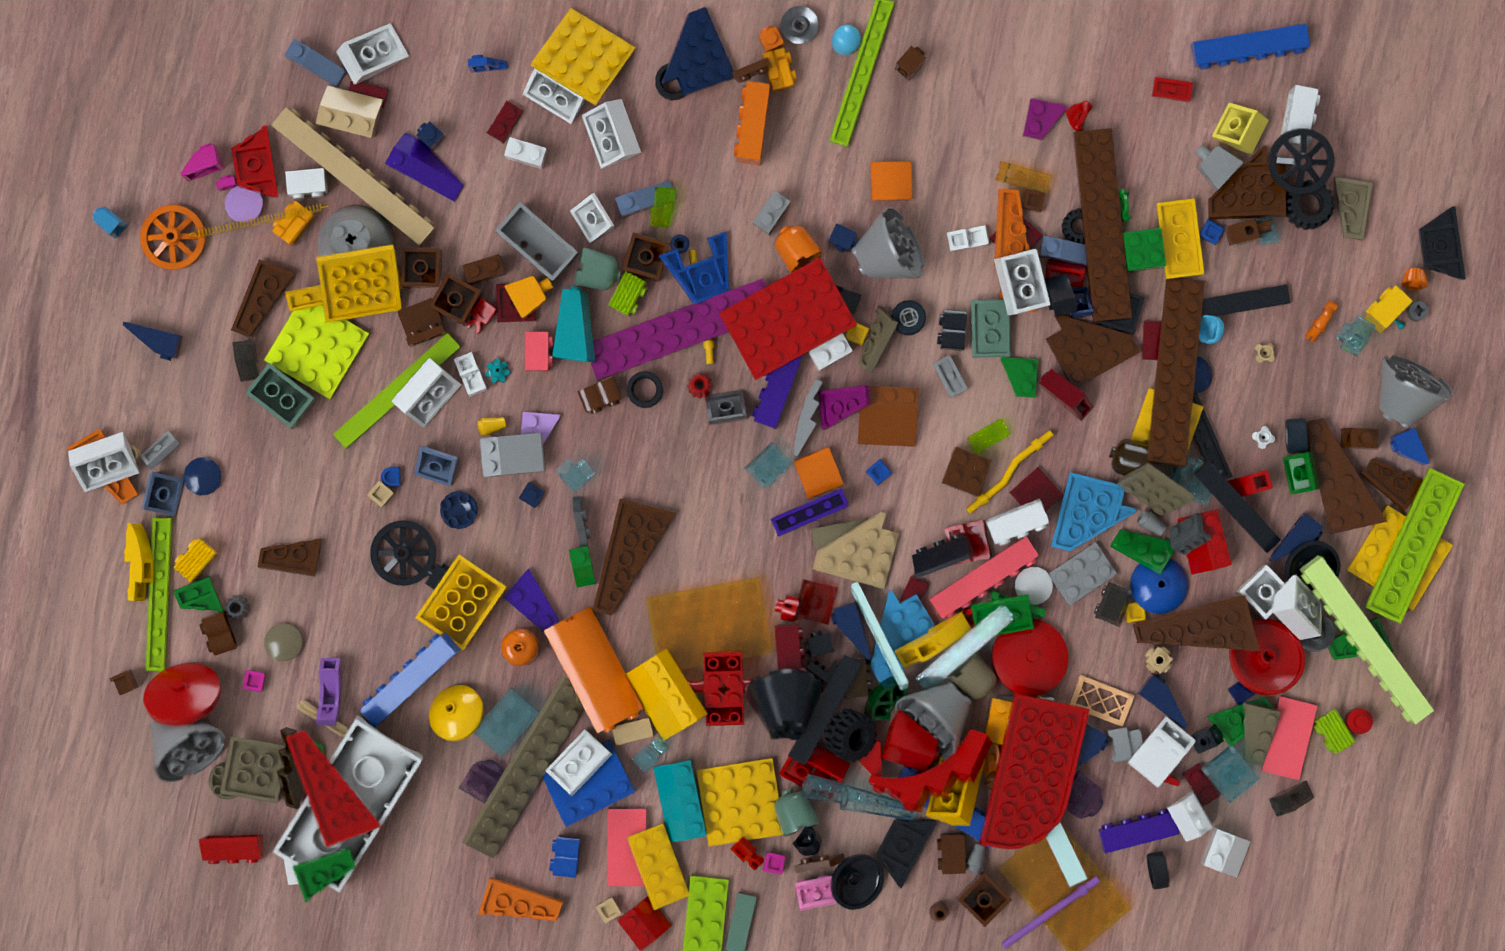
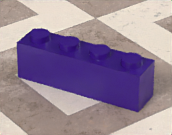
[752,356,802,429]
[771,489,849,537]
[1098,808,1180,854]

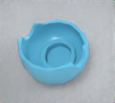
[831,24,861,55]
[1199,315,1225,344]

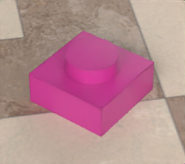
[215,175,237,192]
[242,670,266,692]
[762,852,786,875]

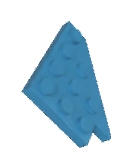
[1051,472,1137,551]
[870,590,935,683]

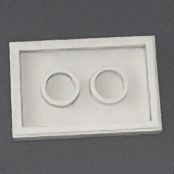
[545,729,612,796]

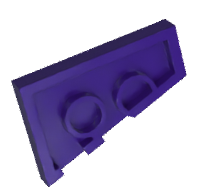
[503,568,560,633]

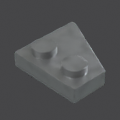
[572,496,591,547]

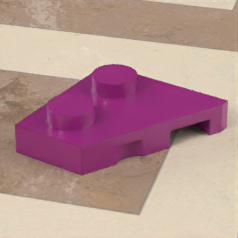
[1023,98,1067,140]

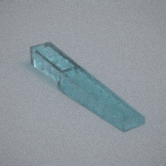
[915,604,1015,690]
[802,774,918,820]

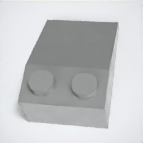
[480,433,545,477]

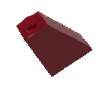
[1039,369,1093,421]

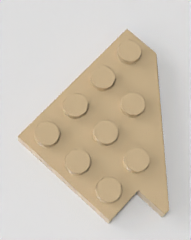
[812,512,899,589]

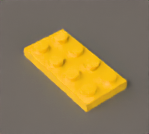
[1156,198,1204,280]
[626,823,689,910]

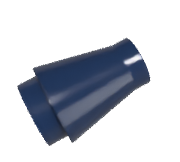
[670,234,690,254]

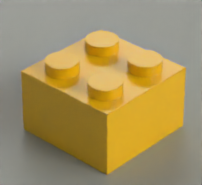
[1364,285,1412,334]

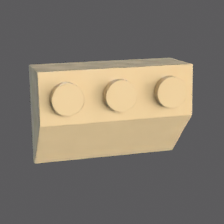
[316,86,383,138]

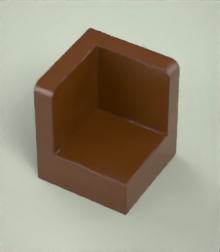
[109,670,139,695]

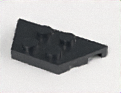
[1418,206,1466,280]
[876,820,936,888]

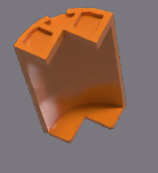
[544,606,644,733]

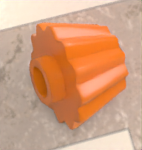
[1401,268,1428,291]

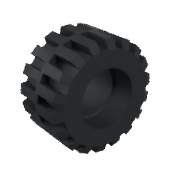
[1286,180,1335,230]
[824,709,877,762]

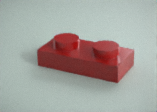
[1151,77,1193,102]

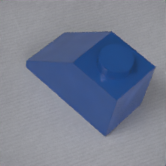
[1390,428,1430,465]

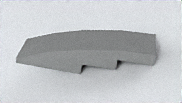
[794,379,823,457]

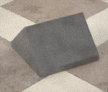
[705,390,747,425]

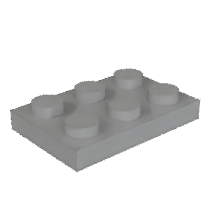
[1048,542,1117,606]

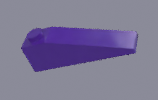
[385,133,464,202]

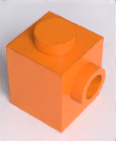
[759,26,784,53]

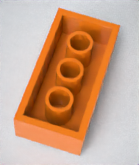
[734,81,770,165]

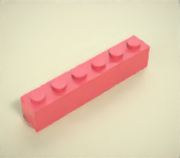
[929,536,1039,619]

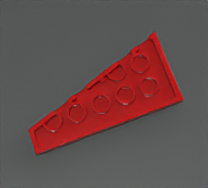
[286,730,382,847]

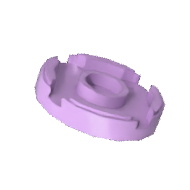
[225,186,264,223]

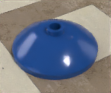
[1130,559,1188,614]

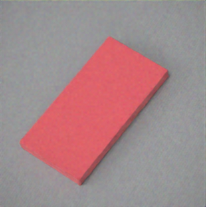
[1261,696,1317,780]
[607,808,646,886]

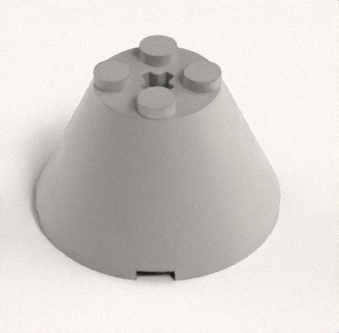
[318,205,395,257]
[852,207,925,279]
[1379,355,1453,428]
[896,682,971,759]
[150,719,225,782]

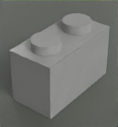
[753,191,791,235]

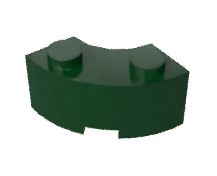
[864,676,908,721]

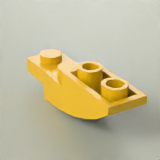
[124,523,153,601]
[895,612,971,669]

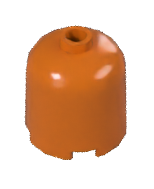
[775,225,822,273]
[501,628,540,666]

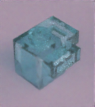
[1335,316,1375,357]
[555,458,596,493]

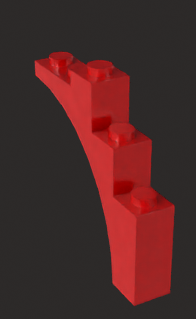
[868,729,993,813]

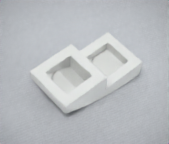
[947,225,990,251]
[454,352,487,397]

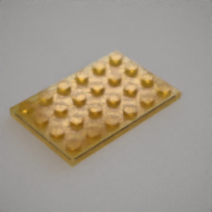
[646,577,773,670]
[998,824,1132,951]

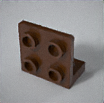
[398,298,447,347]

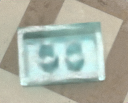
[474,687,540,757]

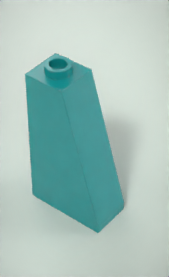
[552,286,595,363]

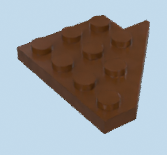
[1208,146,1286,220]
[1045,315,1141,387]

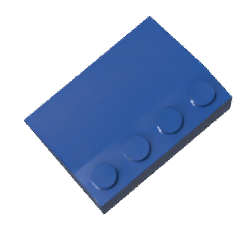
[543,739,636,827]

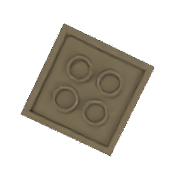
[1117,463,1194,516]
[219,736,285,803]

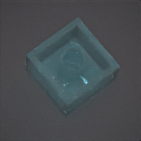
[1201,744,1259,803]

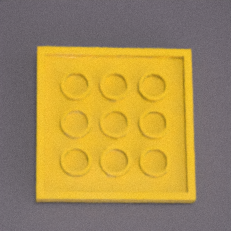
[531,8,636,106]
[316,245,402,323]
[1346,505,1453,611]
[696,758,783,847]

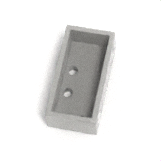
[495,202,579,283]

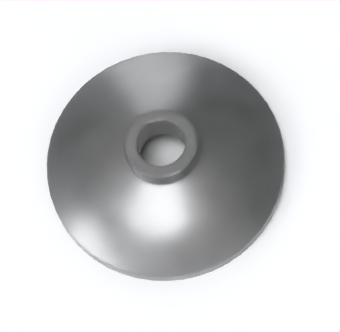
[780,6,819,44]
[1300,616,1336,652]

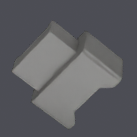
[1106,727,1143,763]

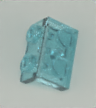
[744,442,792,489]

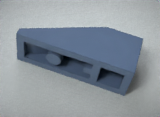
[285,39,346,87]
[615,181,676,218]
[1039,236,1087,266]

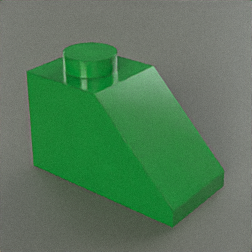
[569,546,596,588]

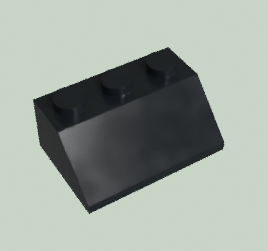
[912,533,976,578]

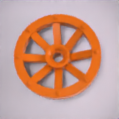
[140,205,206,270]

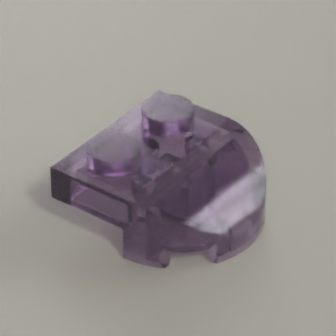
[459,760,504,804]
[1066,771,1103,819]

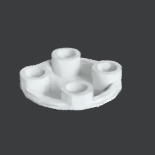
[1015,567,1053,605]

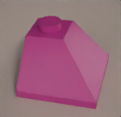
[180,144,224,181]

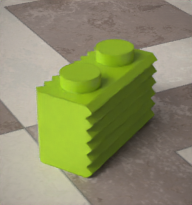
[608,271,648,317]
[1313,708,1356,754]

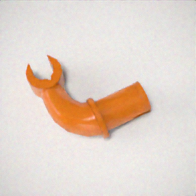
[1305,300,1338,343]

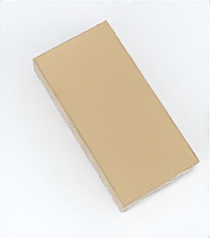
[612,717,654,746]

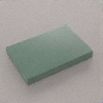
[971,299,1011,358]

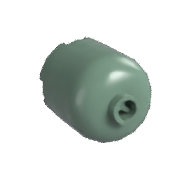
[574,248,621,291]
[774,788,819,837]

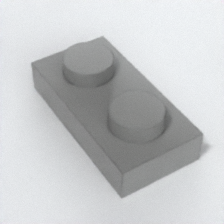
[933,355,968,398]
[140,430,180,470]

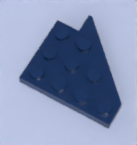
[662,7,734,97]

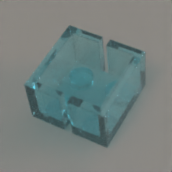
[1170,455,1222,506]

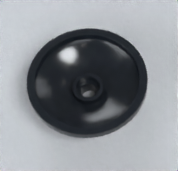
[1285,540,1341,591]
[830,854,884,910]

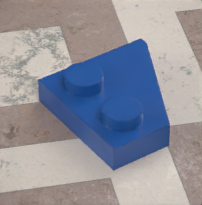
[467,55,508,73]

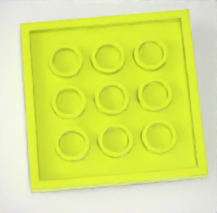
[264,305,370,400]

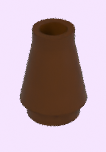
[929,902,948,922]

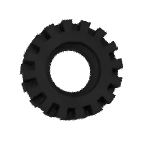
[1061,208,1084,244]

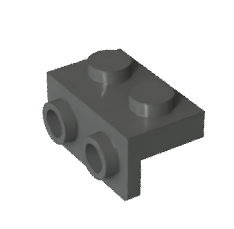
[1169,513,1211,555]

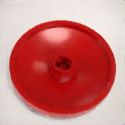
[991,619,1068,696]
[1229,619,1305,696]
[143,663,221,726]

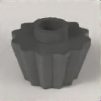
[225,595,250,621]

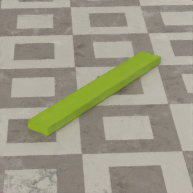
[830,0,895,147]
[333,333,461,449]
[145,517,173,671]

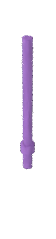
[1001,876,1100,949]

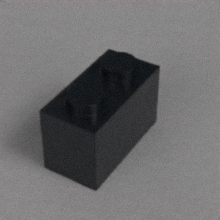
[1045,273,1078,317]

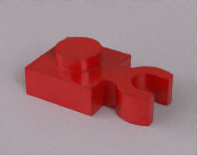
[467,298,498,334]
[730,836,765,870]

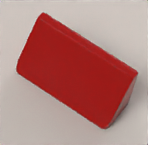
[1044,259,1086,288]

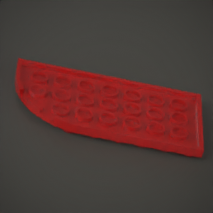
[979,693,1090,849]

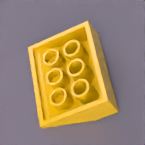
[415,554,508,651]
[626,648,707,741]

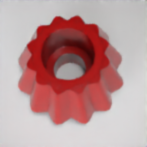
[687,373,713,399]

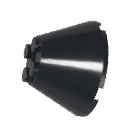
[745,669,823,740]

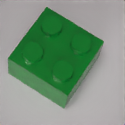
[1123,228,1166,273]

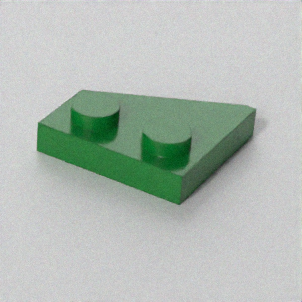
[1000,357,1038,398]
[173,576,224,612]

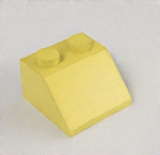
[1212,103,1269,154]

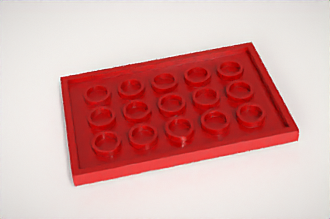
[719,258,857,381]

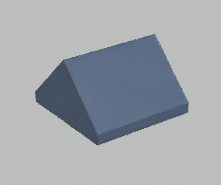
[414,445,460,486]
[142,471,184,516]

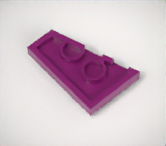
[818,385,871,430]

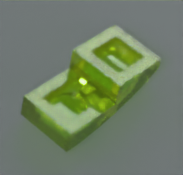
[650,187,676,228]
[967,418,1011,454]

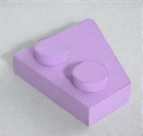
[521,412,560,445]

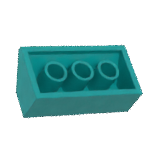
[653,759,707,842]

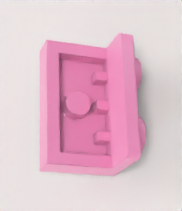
[795,875,838,911]

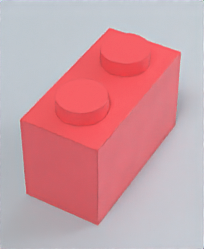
[525,332,553,371]

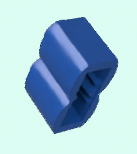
[549,836,580,878]

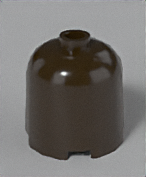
[1109,439,1152,476]

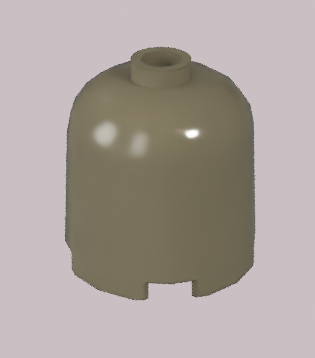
[948,651,997,701]

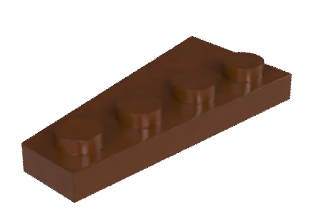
[231,259,296,338]

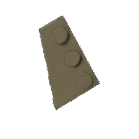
[1334,177,1373,240]
[858,306,898,373]

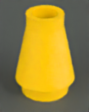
[477,417,506,437]

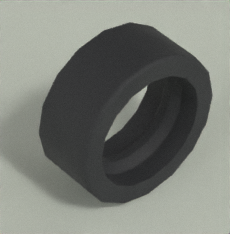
[655,63,684,100]
[626,371,663,408]
[1147,851,1170,890]

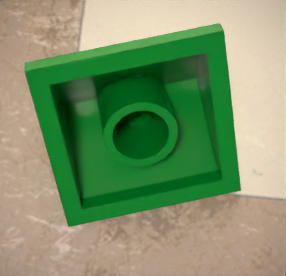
[1282,451,1320,495]

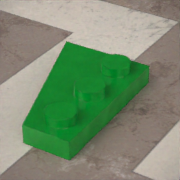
[1110,529,1175,575]
[1328,617,1394,660]
[1207,697,1274,747]

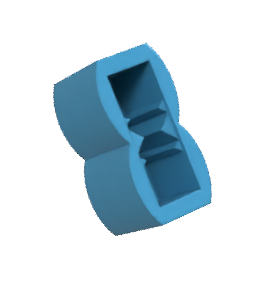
[92,207,127,238]

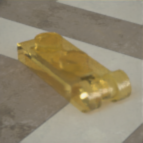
[995,161,1052,194]

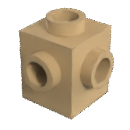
[1143,646,1173,674]

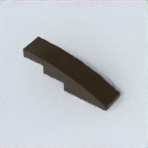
[277,727,302,809]

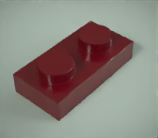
[487,100,523,144]
[1182,763,1219,806]

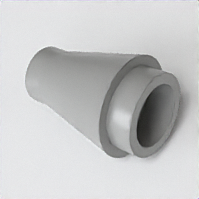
[1137,509,1166,536]
[966,844,986,874]

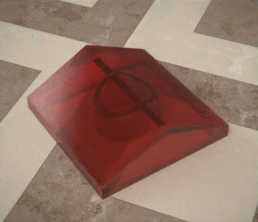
[794,579,837,625]

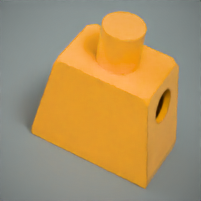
[504,276,553,320]

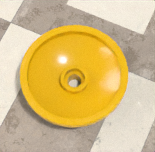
[429,685,484,741]

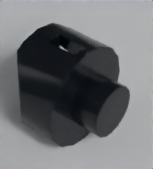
[793,826,822,856]

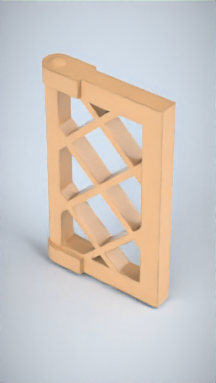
[1069,675,1135,727]

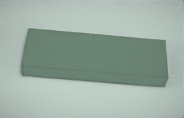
[725,892,757,951]

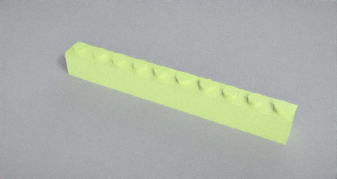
[1299,556,1434,725]

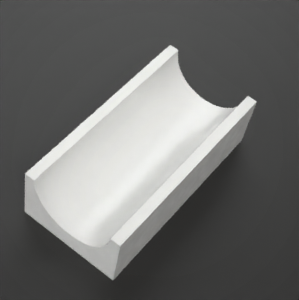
[273,715,423,893]

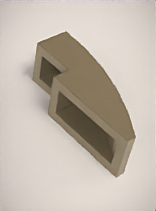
[811,518,867,548]

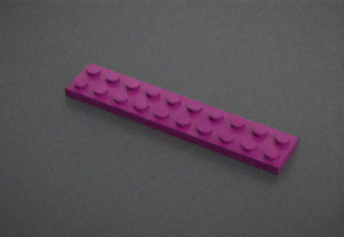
[591,278,767,381]

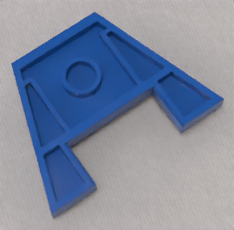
[659,232,729,304]

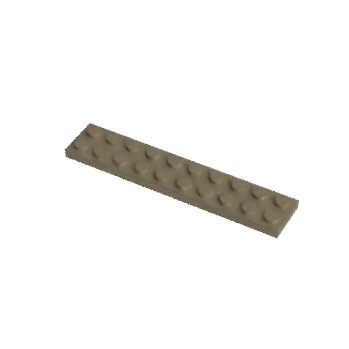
[462,676,584,859]

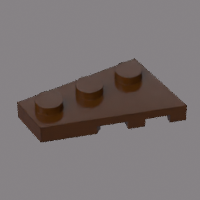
[1360,458,1423,511]
[257,538,322,577]

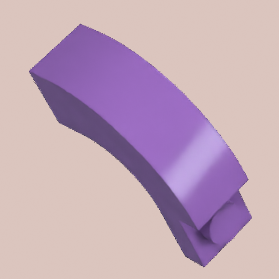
[316,658,342,726]

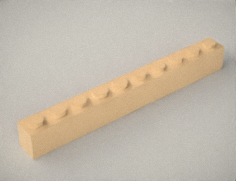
[272,107,436,247]

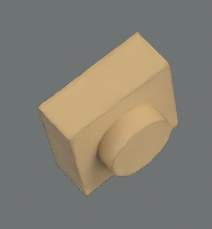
[367,481,394,508]
[596,897,622,924]

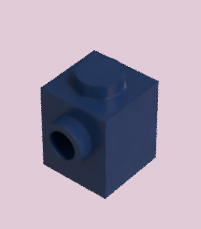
[417,121,445,151]
[828,223,859,253]

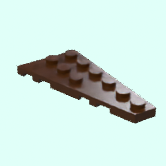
[1306,418,1387,534]
[592,499,676,615]
[1133,595,1260,651]

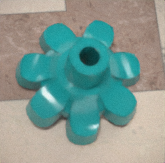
[485,358,511,383]

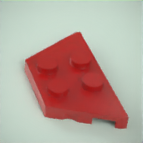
[231,125,279,198]

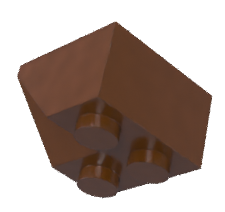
[622,233,670,282]
[401,248,442,288]
[429,273,483,326]
[956,871,1012,927]

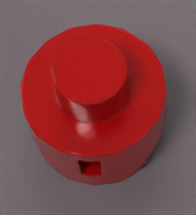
[775,595,801,622]
[1345,708,1373,734]

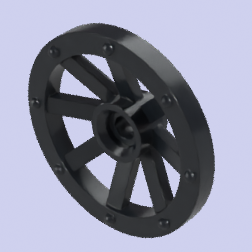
[1268,128,1335,194]
[370,520,436,586]

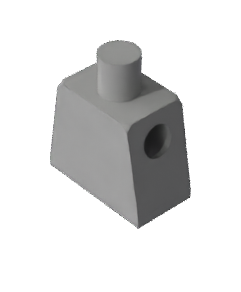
[1195,144,1243,191]

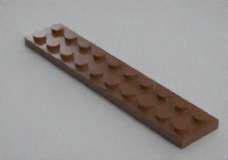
[1073,128,1132,322]
[1146,278,1205,467]

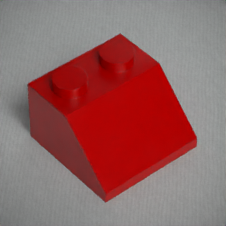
[617,896,672,951]

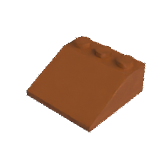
[858,386,919,447]

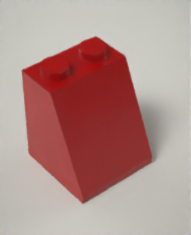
[881,710,939,772]

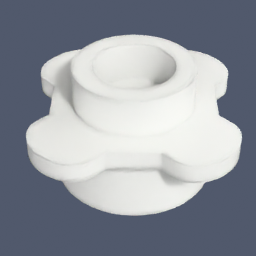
[1252,426,1275,449]

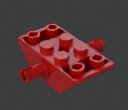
[687,651,752,726]

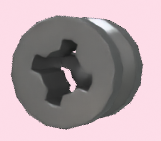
[1406,301,1429,321]

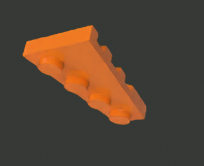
[994,189,1030,266]
[67,429,139,505]
[478,877,563,921]

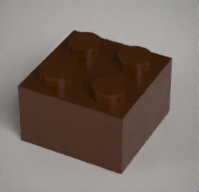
[941,447,992,497]

